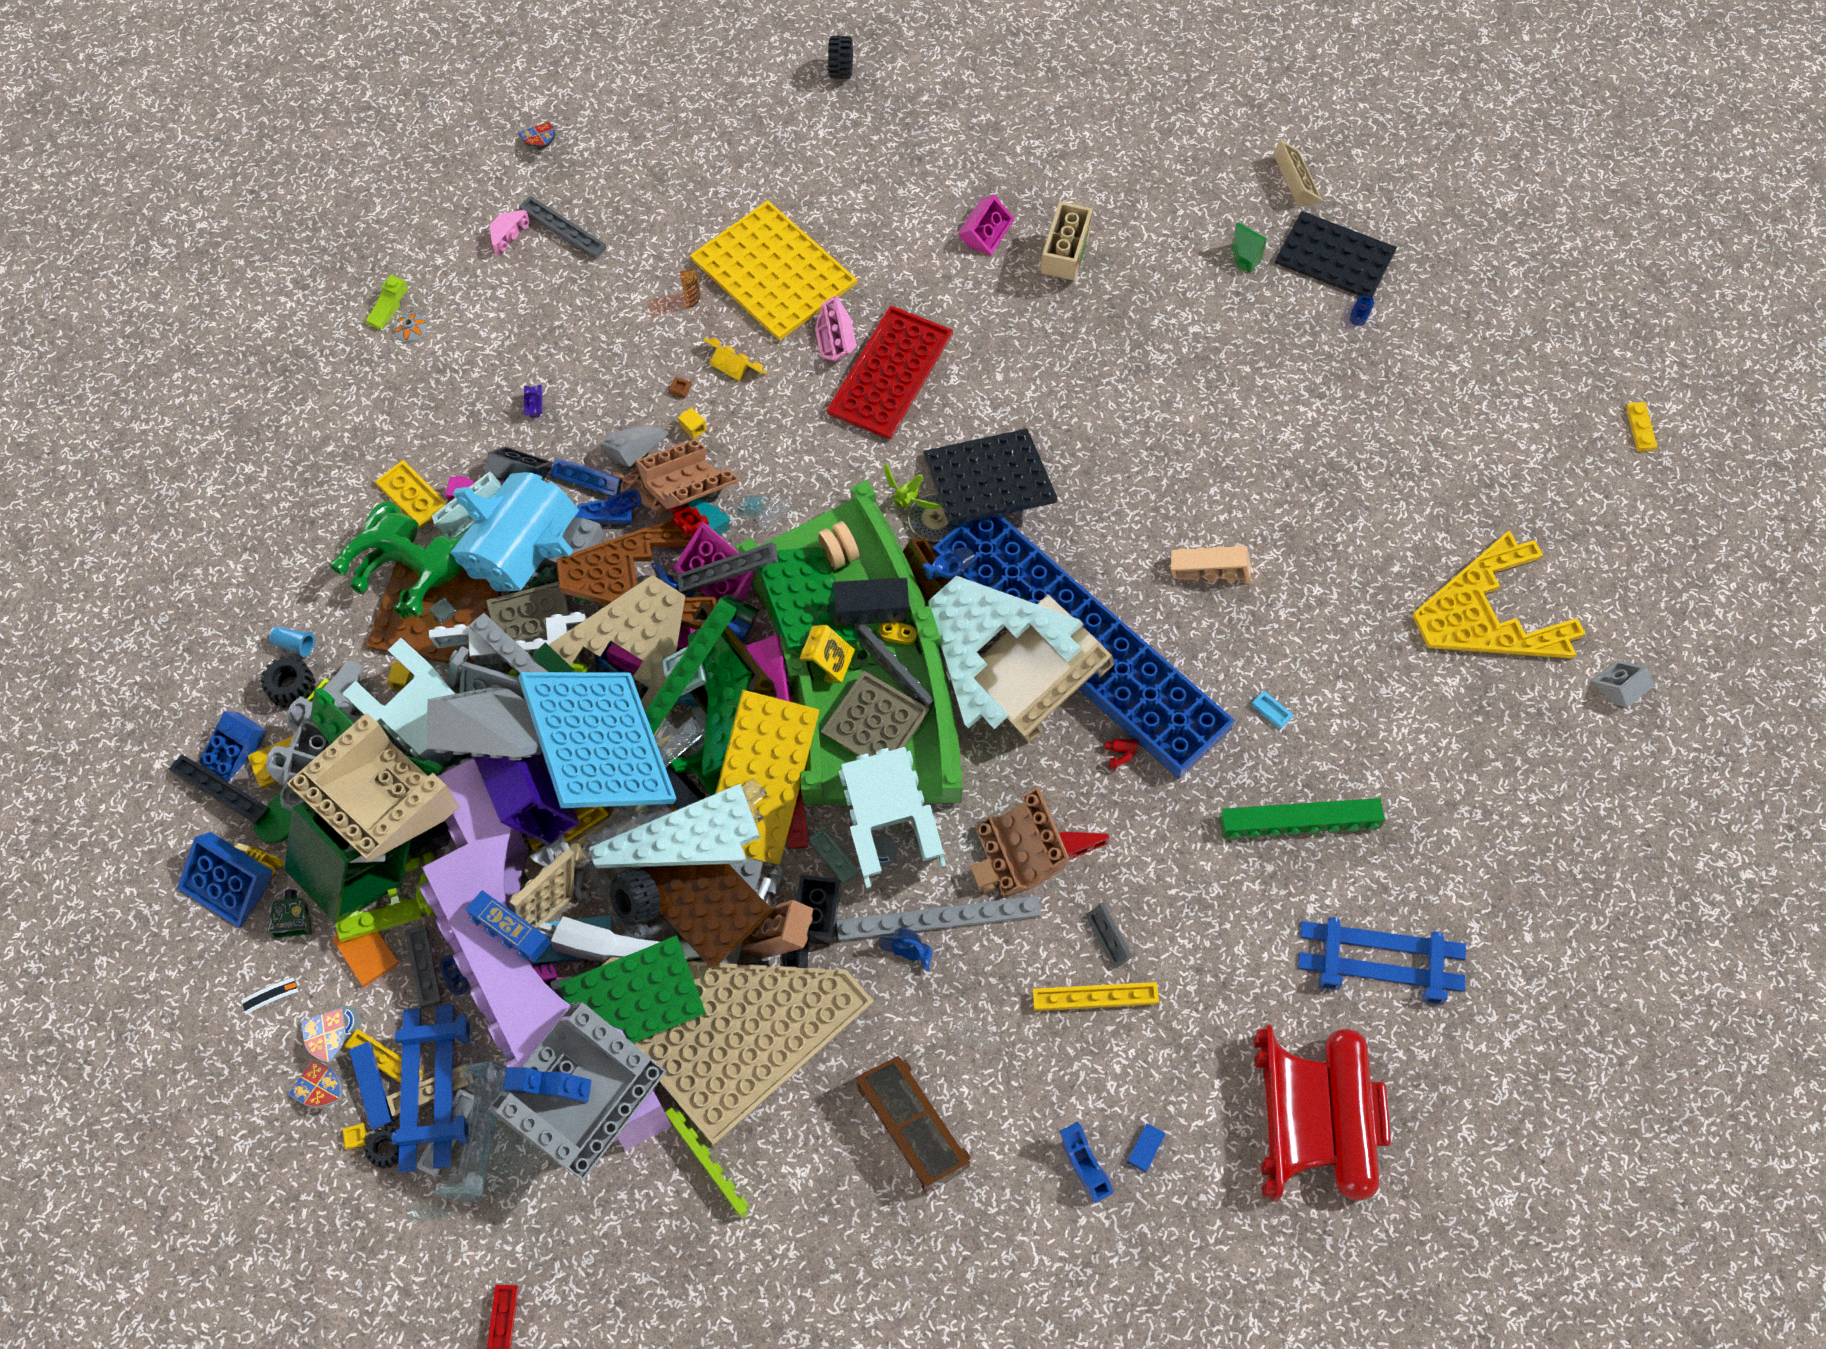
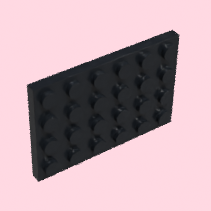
[1275,211,1397,300]

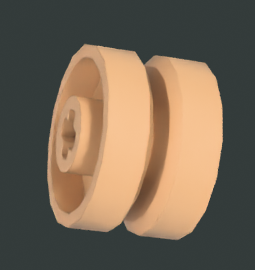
[817,521,860,570]

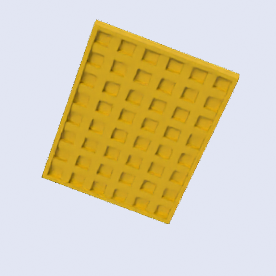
[690,200,858,341]

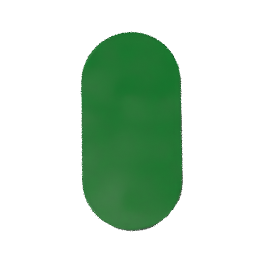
[254,791,292,844]

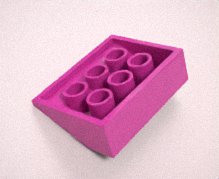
[674,522,756,604]
[745,634,789,701]

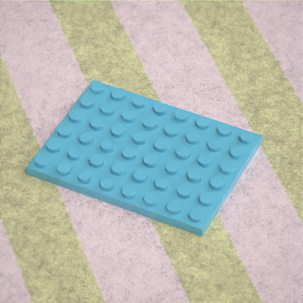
[518,672,676,808]

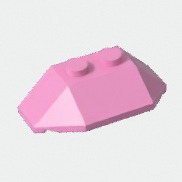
[815,296,857,362]

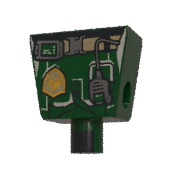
[267,889,312,939]

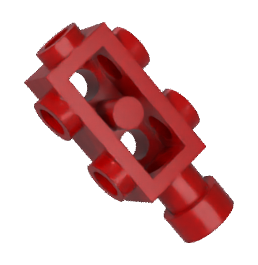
[669,504,709,539]

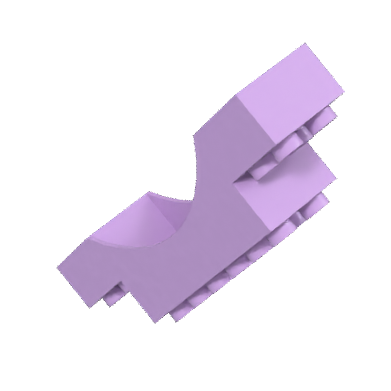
[419,758,672,1151]

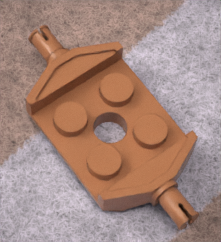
[613,469,670,516]

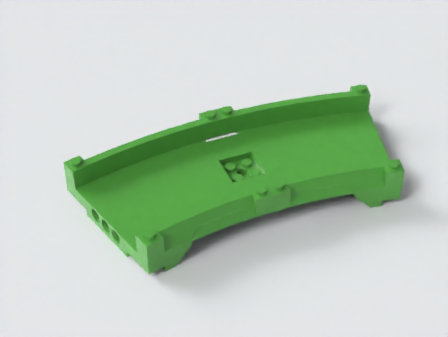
[736,480,962,807]

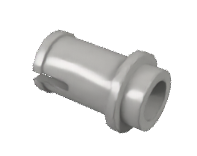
[766,869,784,896]

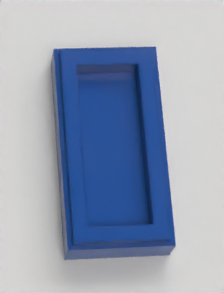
[1127,1123,1166,1173]

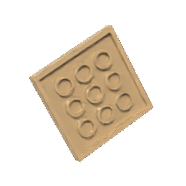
[509,849,574,930]

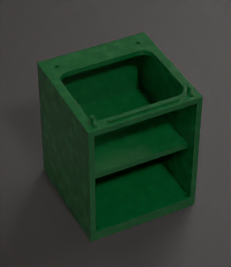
[284,801,411,923]

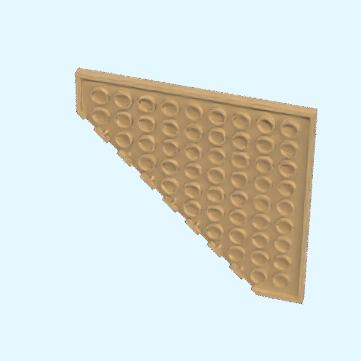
[603,957,874,1145]

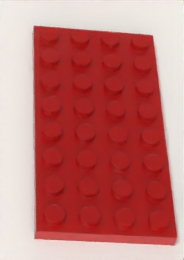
[827,305,953,440]

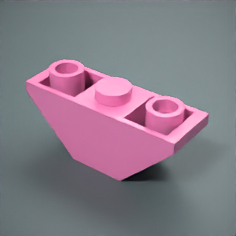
[490,210,530,256]

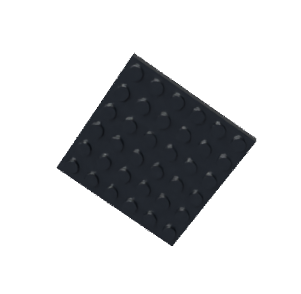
[923,428,1058,526]

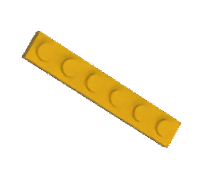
[1032,982,1159,1011]

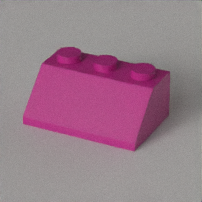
[958,195,1014,255]

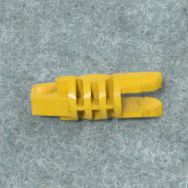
[234,843,284,875]

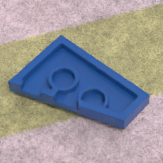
[575,496,634,525]

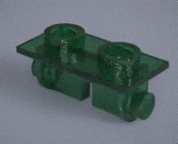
[527,564,559,589]

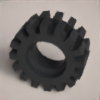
[364,1127,399,1169]

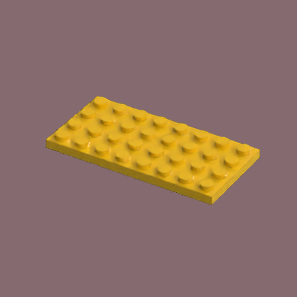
[715,690,820,865]

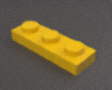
[1626,402,1657,452]

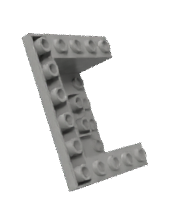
[427,687,542,760]
[488,1002,667,1181]

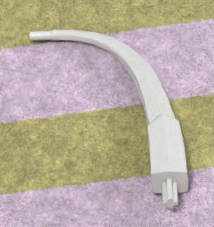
[539,877,771,963]

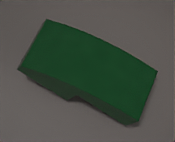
[531,642,575,672]

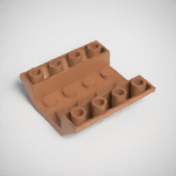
[636,439,740,509]
[974,787,1069,897]

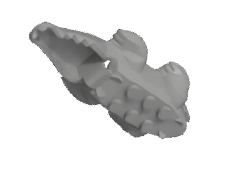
[266,661,363,812]

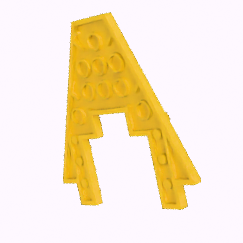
[1412,531,1586,659]

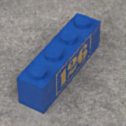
[465,890,551,963]

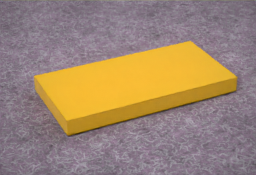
[374,460,448,529]

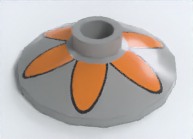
[393,313,428,342]

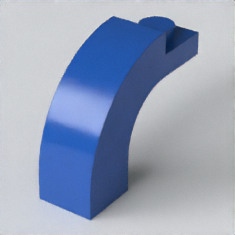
[1059,1121,1114,1203]

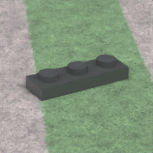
[1086,904,1132,968]

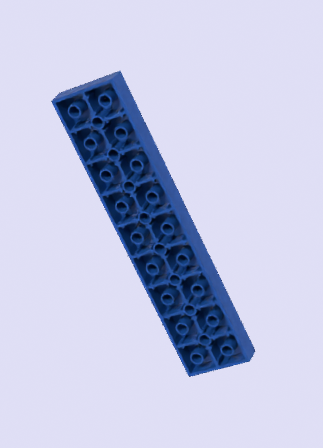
[933,515,1235,779]

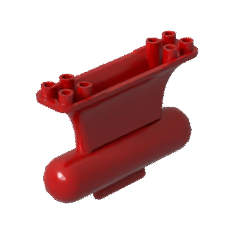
[1253,1025,1391,1202]

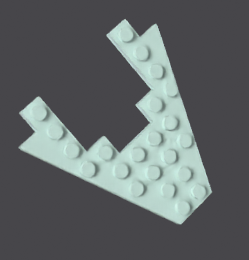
[928,576,1083,729]

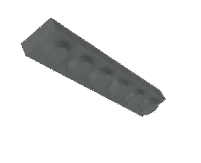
[519,196,607,259]
[677,542,778,594]
[854,624,934,711]

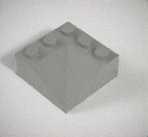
[540,517,603,572]

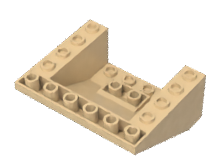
[974,595,1114,743]
[287,713,460,862]

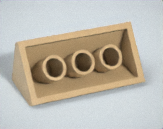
[1275,139,1323,207]

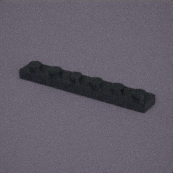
[169,754,271,826]

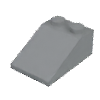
[601,424,669,467]

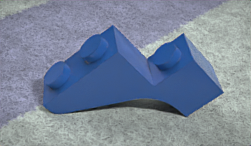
[503,1067,592,1102]

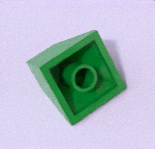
[1231,222,1267,273]

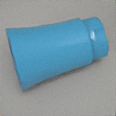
[269,627,315,658]

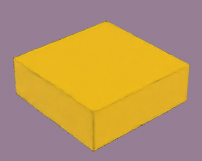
[342,1123,367,1150]

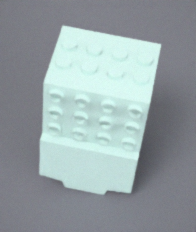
[342,638,471,773]
[838,747,946,888]

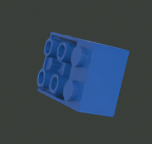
[199,711,267,781]

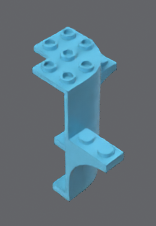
[451,472,579,591]

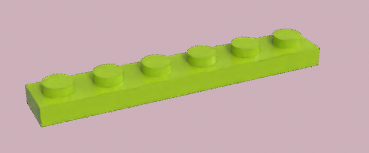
[665,1107,749,1219]

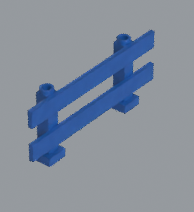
[1298,917,1466,1005]
[391,1004,470,1173]

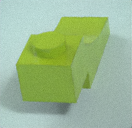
[365,274,409,330]

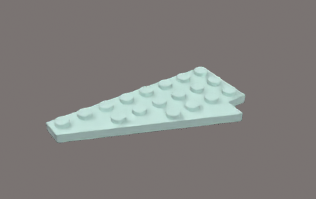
[589,784,761,868]

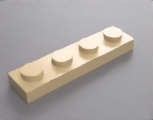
[386,1063,475,1118]

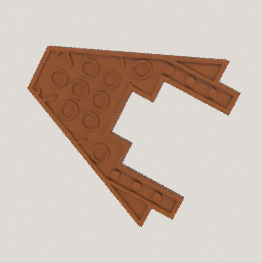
[557,518,716,630]

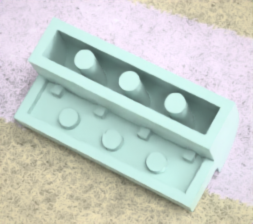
[432,472,502,539]

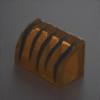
[680,269,701,309]

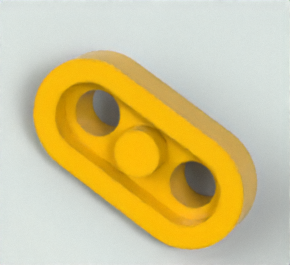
[879,622,917,645]

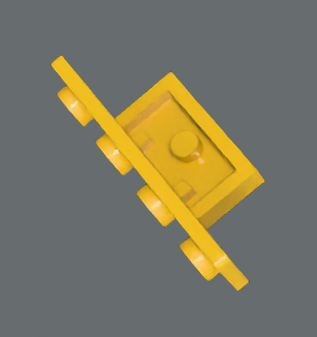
[703,337,767,381]

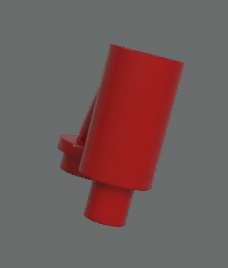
[1105,739,1137,771]

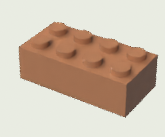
[741,900,813,959]

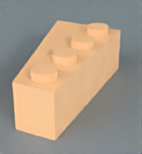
[1171,545,1251,584]

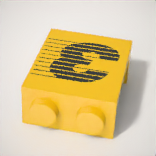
[799,625,855,684]

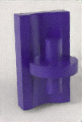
[524,385,543,418]

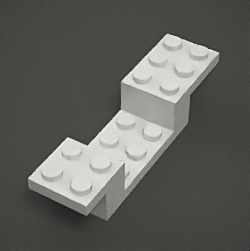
[429,612,587,666]

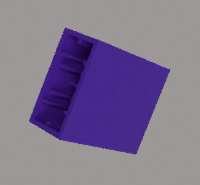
[473,752,580,846]

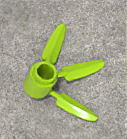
[884,463,942,509]

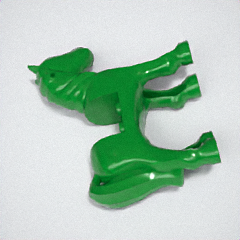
[329,502,464,619]

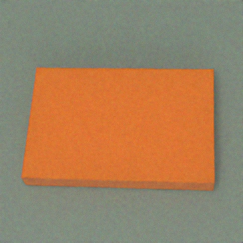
[332,931,400,987]

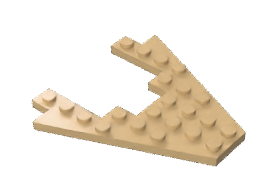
[549,575,685,740]

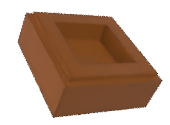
[668,377,692,399]

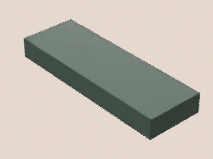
[807,828,860,885]

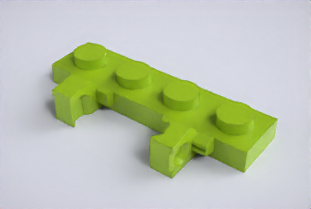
[335,888,422,943]

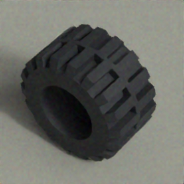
[828,36,853,79]
[261,656,316,708]
[610,869,660,926]

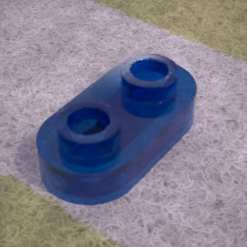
[1350,295,1374,326]
[605,489,642,516]
[439,955,469,995]

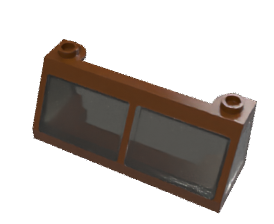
[855,1056,971,1195]

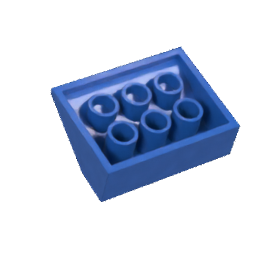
[177,832,273,928]

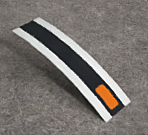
[241,978,298,1015]

